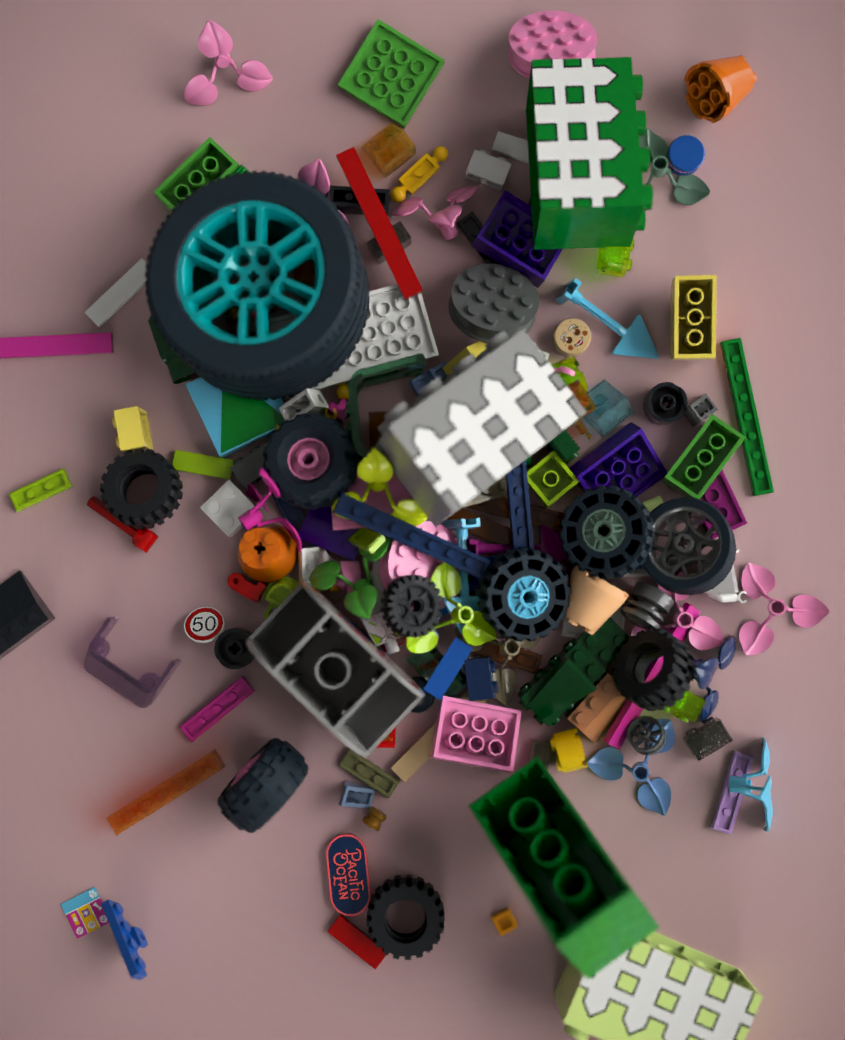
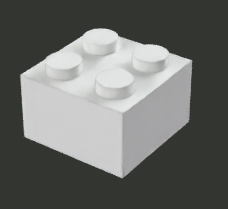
[200,480,260,537]

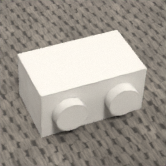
[465,150,511,192]

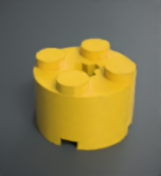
[550,727,588,773]

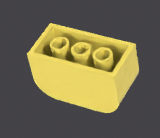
[670,275,717,360]

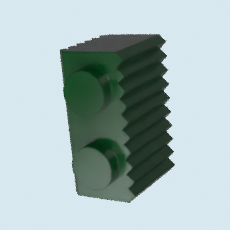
[546,430,580,464]

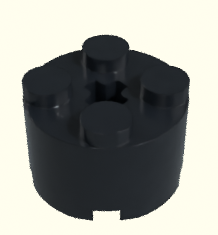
[643,382,688,425]
[214,627,255,669]

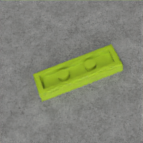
[172,450,235,480]
[9,469,73,512]

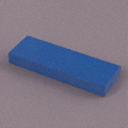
[423,637,473,700]

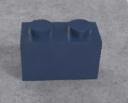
[465,656,499,701]

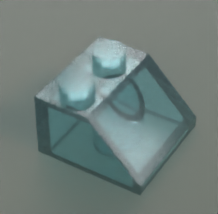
[578,379,634,437]

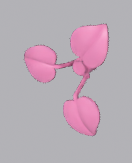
[184,20,273,106]
[298,159,349,225]
[391,186,479,240]
[739,563,830,655]
[631,572,724,650]

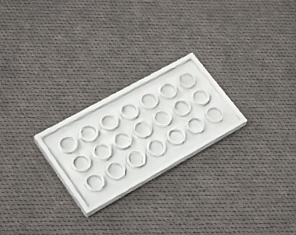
[268,284,439,400]

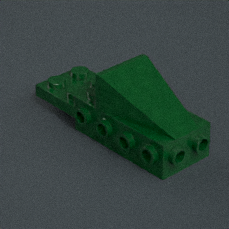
[517,617,629,727]

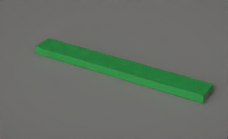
[720,338,774,496]

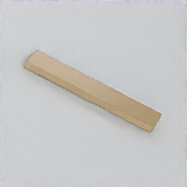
[391,690,487,782]

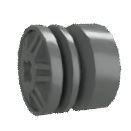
[620,581,674,630]

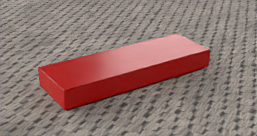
[327,914,386,970]

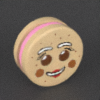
[553,318,591,357]

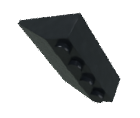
[0,570,56,659]

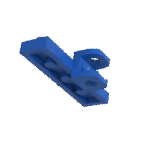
[101,900,148,980]

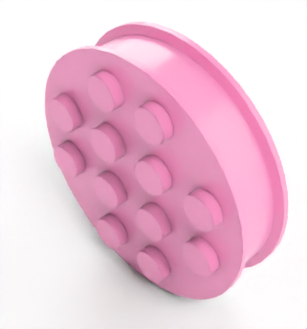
[508,11,597,79]
[379,521,460,610]

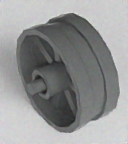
[627,716,666,756]

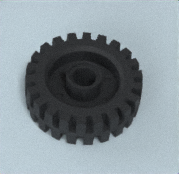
[380,575,444,637]

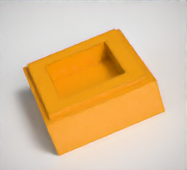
[491,907,519,936]

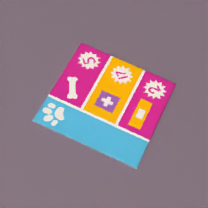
[61,887,109,939]

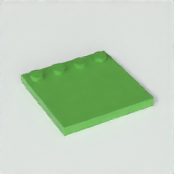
[338,19,445,129]

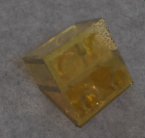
[361,123,416,178]

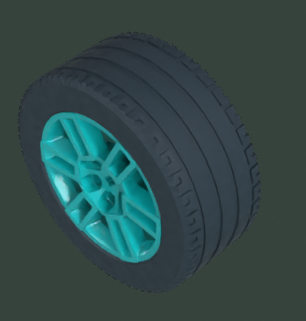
[145,171,370,400]

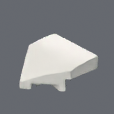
[298,546,338,584]

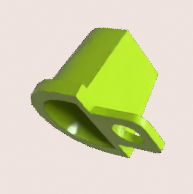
[262,576,299,620]

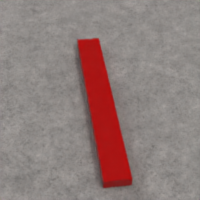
[336,147,423,300]

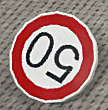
[184,607,225,643]

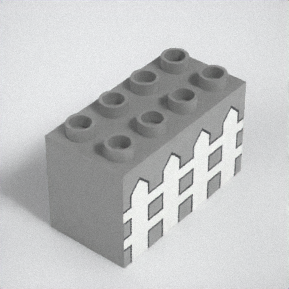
[375,330,586,527]

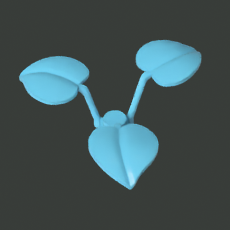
[729,737,773,832]

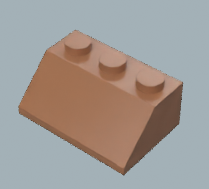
[565,672,627,743]

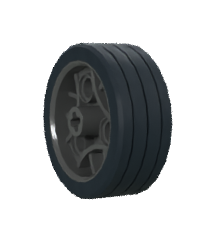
[642,497,736,595]

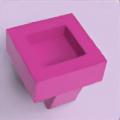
[328,399,350,423]

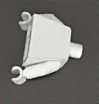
[689,550,747,603]

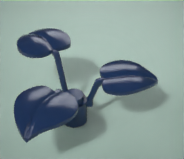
[692,635,736,722]

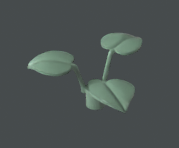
[639,128,710,211]

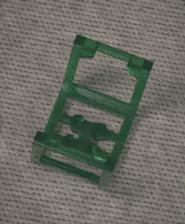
[346,353,425,461]

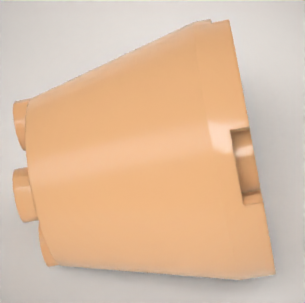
[565,565,629,635]

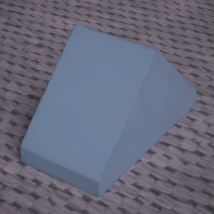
[338,780,376,809]

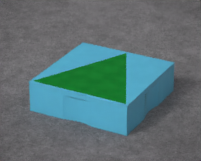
[185,377,285,458]

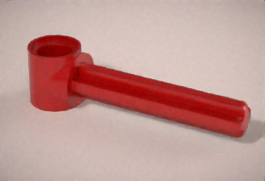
[87,496,159,553]

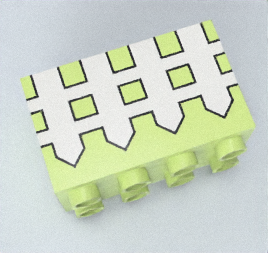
[554,931,763,1040]

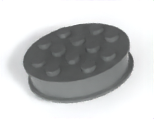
[449,264,539,343]

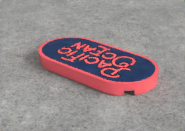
[326,833,371,916]

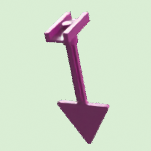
[467,524,568,562]

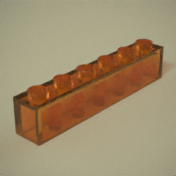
[106,749,225,835]

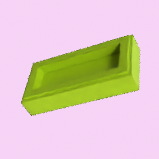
[349,528,386,554]

